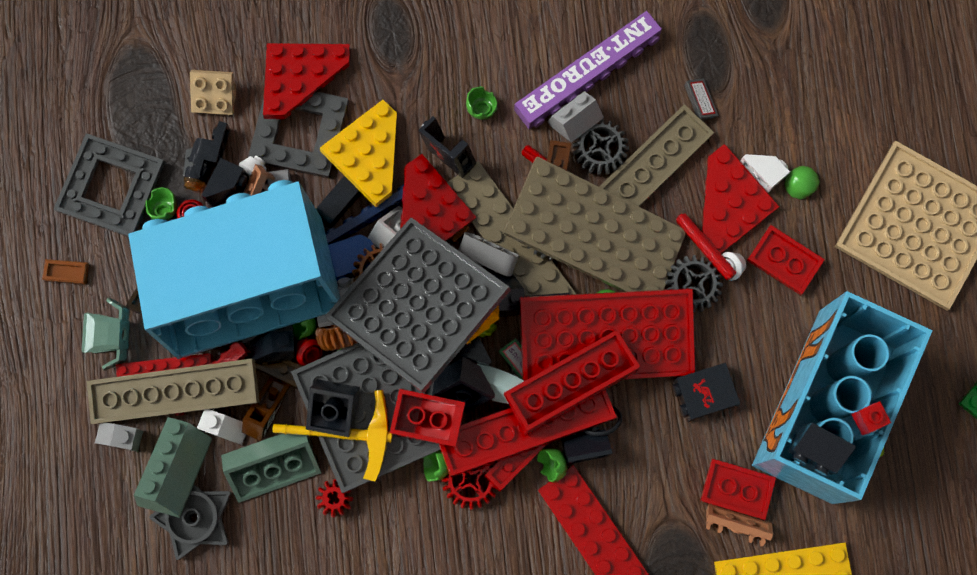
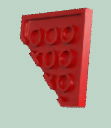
[263,43,350,119]
[702,144,779,254]
[400,154,476,242]

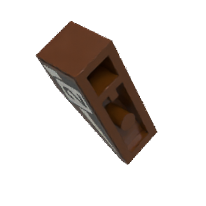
[242,376,291,441]

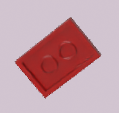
[747,225,825,295]
[700,459,776,520]

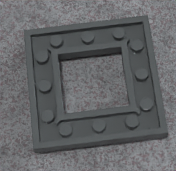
[248,92,349,179]
[53,133,165,237]

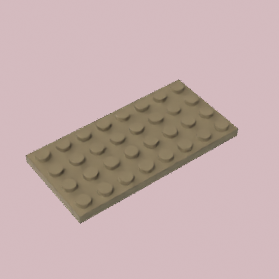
[503,156,686,292]

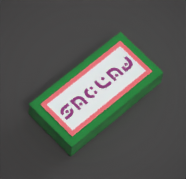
[499,338,523,380]

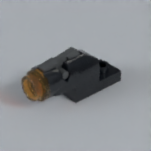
[183,121,231,192]

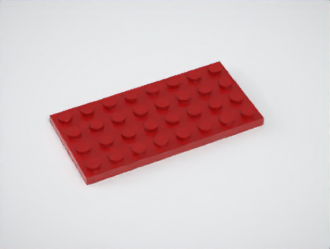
[519,288,695,381]

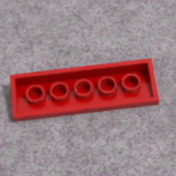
[503,330,640,435]

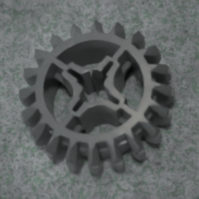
[572,119,629,176]
[665,255,723,313]

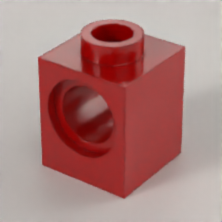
[851,401,891,435]

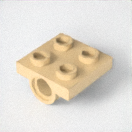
[190,70,236,115]

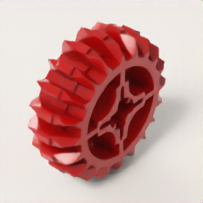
[441,462,497,510]

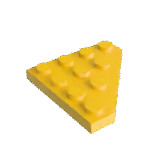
[320,100,397,207]

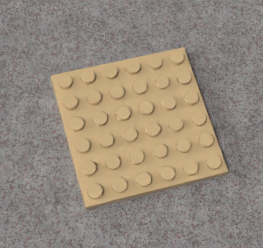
[835,141,977,311]

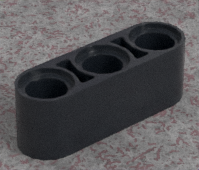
[316,176,362,228]

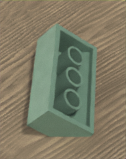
[134,417,212,518]
[221,433,321,503]

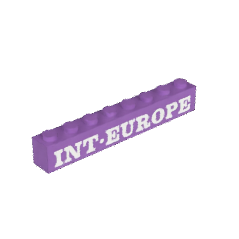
[514,11,662,129]

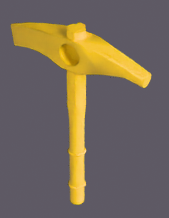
[273,390,393,482]

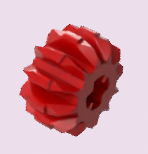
[315,479,354,517]

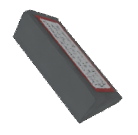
[684,78,719,121]

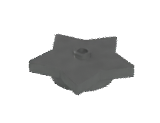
[149,484,231,560]

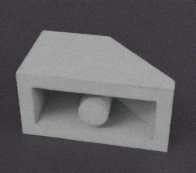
[95,423,143,452]

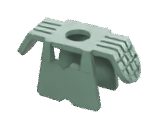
[82,297,130,370]

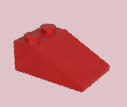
[390,389,465,447]

